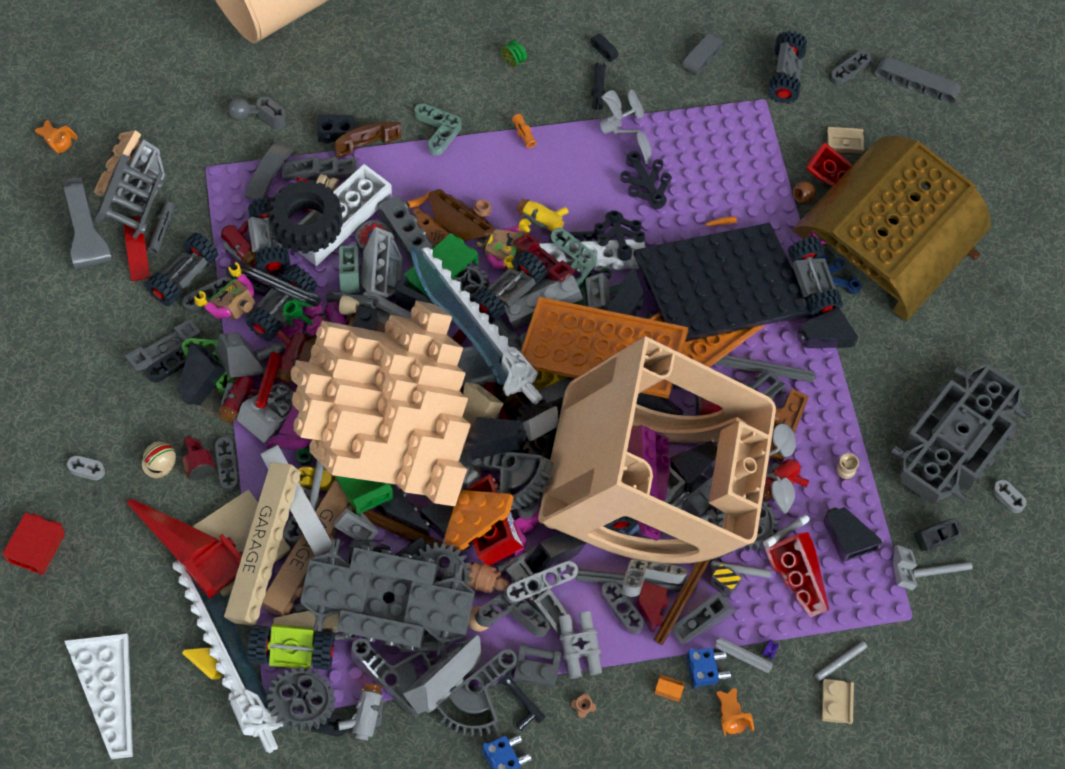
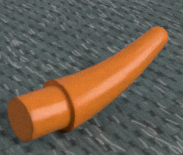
[406,190,432,208]
[705,216,737,226]

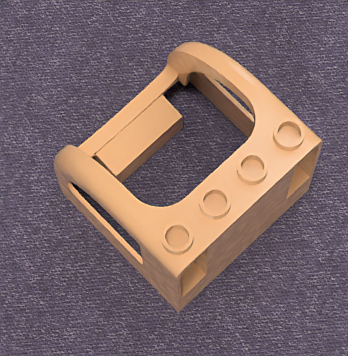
[538,336,776,564]

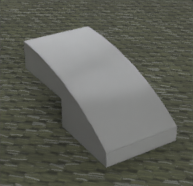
[893,545,918,590]

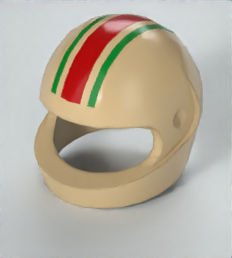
[142,441,176,478]

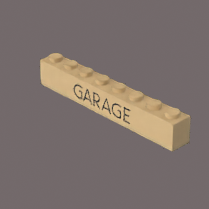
[224,462,301,626]

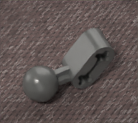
[228,97,286,130]

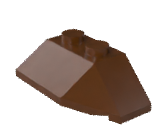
[428,189,495,241]

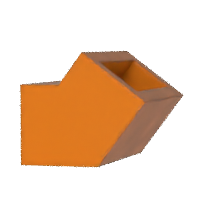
[654,675,685,702]

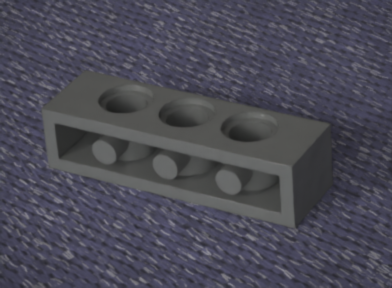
[379,195,435,266]

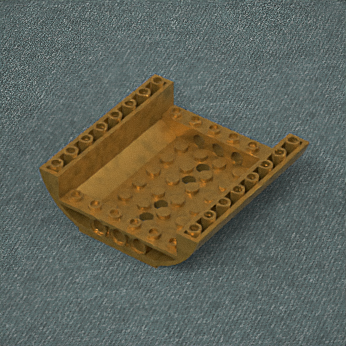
[792,136,991,322]

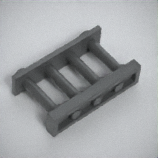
[94,154,163,239]

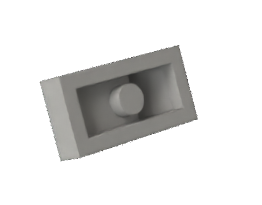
[334,508,378,540]

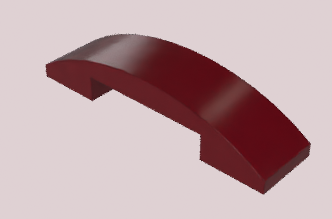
[513,232,575,282]

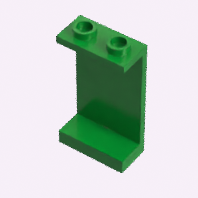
[403,233,479,299]
[334,475,393,515]

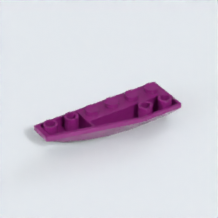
[627,425,670,541]

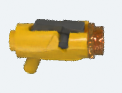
[517,198,568,232]

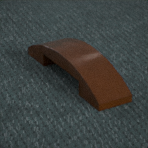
[335,122,401,158]

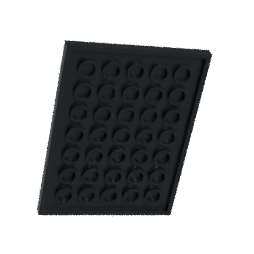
[633,223,811,342]

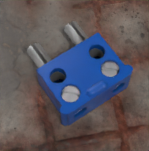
[686,648,731,689]
[482,735,531,769]

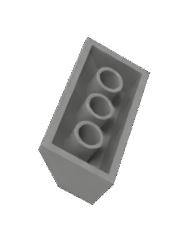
[503,274,583,330]
[403,635,482,714]

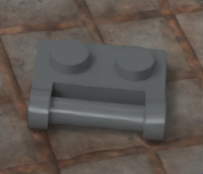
[514,643,562,688]

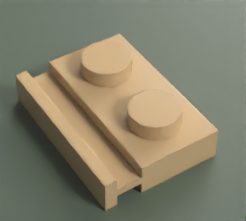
[827,127,864,154]
[822,679,854,724]

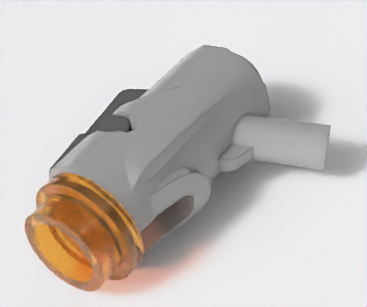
[338,683,383,741]

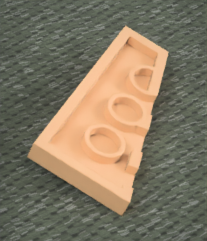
[93,130,141,196]

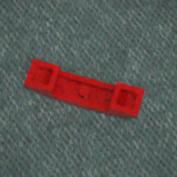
[124,216,150,281]

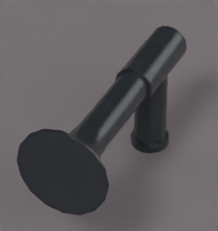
[497,670,546,731]

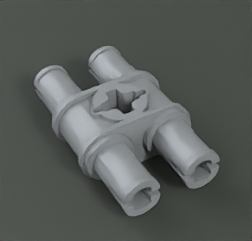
[559,611,602,679]

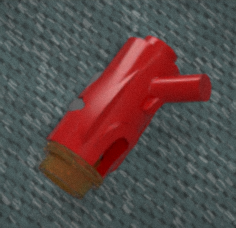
[762,458,809,501]

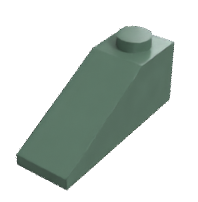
[339,245,360,294]

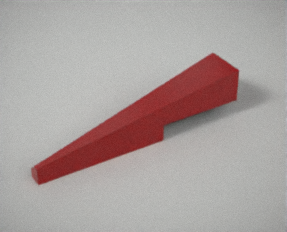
[126,499,219,565]

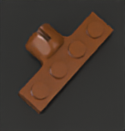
[769,388,809,463]

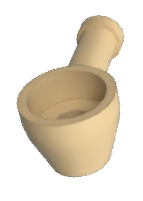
[339,295,359,322]

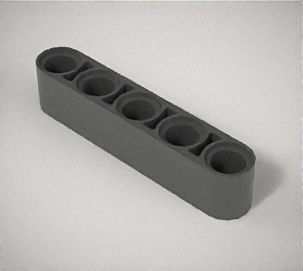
[875,57,961,104]

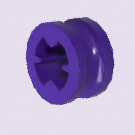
[763,639,780,660]

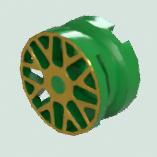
[501,39,527,68]

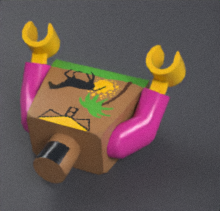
[477,218,531,270]
[194,262,255,319]

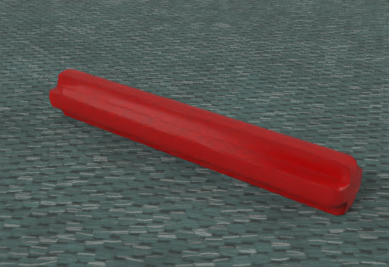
[255,352,281,409]

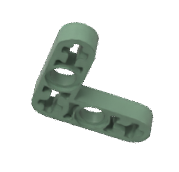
[415,104,462,156]
[551,228,597,287]

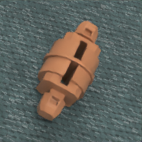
[467,562,510,593]

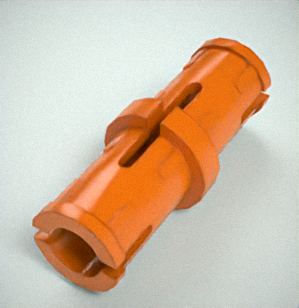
[512,114,537,148]

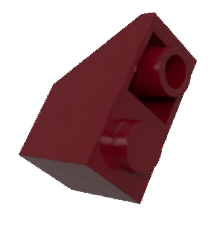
[637,582,669,632]

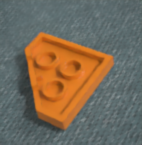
[443,490,514,550]

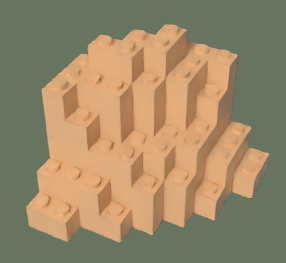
[291,301,471,506]

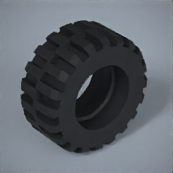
[269,180,343,254]

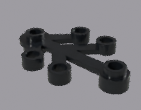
[620,151,672,209]
[594,210,645,261]

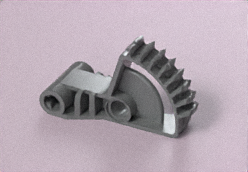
[63,177,112,270]
[465,452,554,510]
[350,638,435,716]
[436,649,517,736]

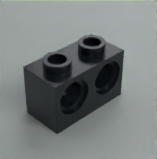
[317,115,355,144]
[914,517,964,552]

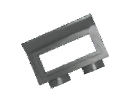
[746,370,786,400]
[683,476,713,517]

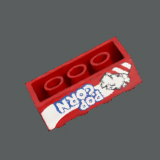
[467,474,523,566]

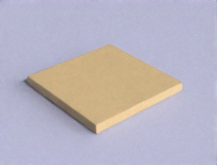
[192,489,292,597]

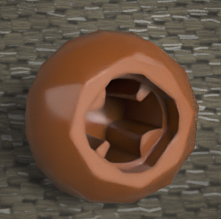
[793,181,816,204]

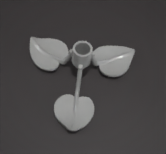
[600,89,652,164]
[766,424,796,514]

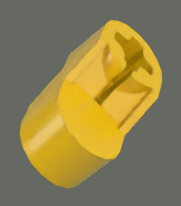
[298,467,336,491]

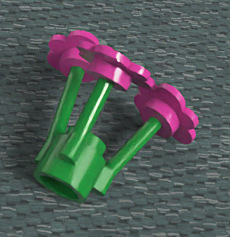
[282,298,324,337]

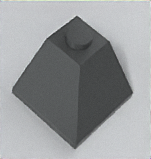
[215,333,265,378]

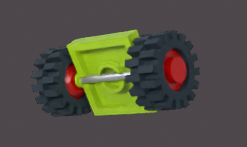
[248,624,335,670]

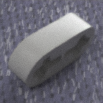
[67,456,105,480]
[993,480,1027,513]

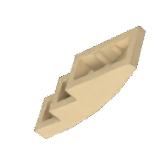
[273,611,340,634]

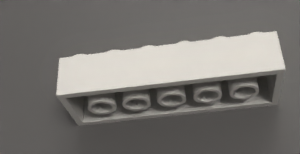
[298,164,392,266]

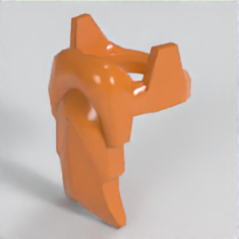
[35,120,77,154]
[716,688,754,737]

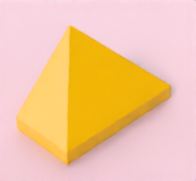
[182,647,222,679]

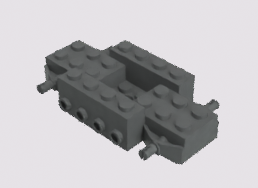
[891,363,1030,504]
[300,539,475,657]

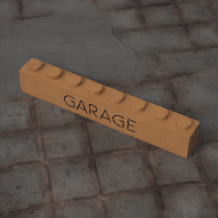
[261,479,353,617]

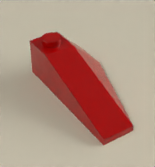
[806,143,853,186]
[765,532,829,617]

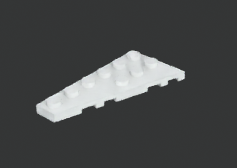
[65,634,133,759]

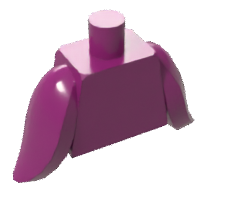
[266,386,313,450]

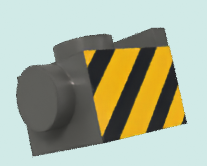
[710,564,743,598]

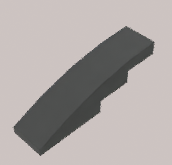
[282,156,358,181]
[504,558,574,634]

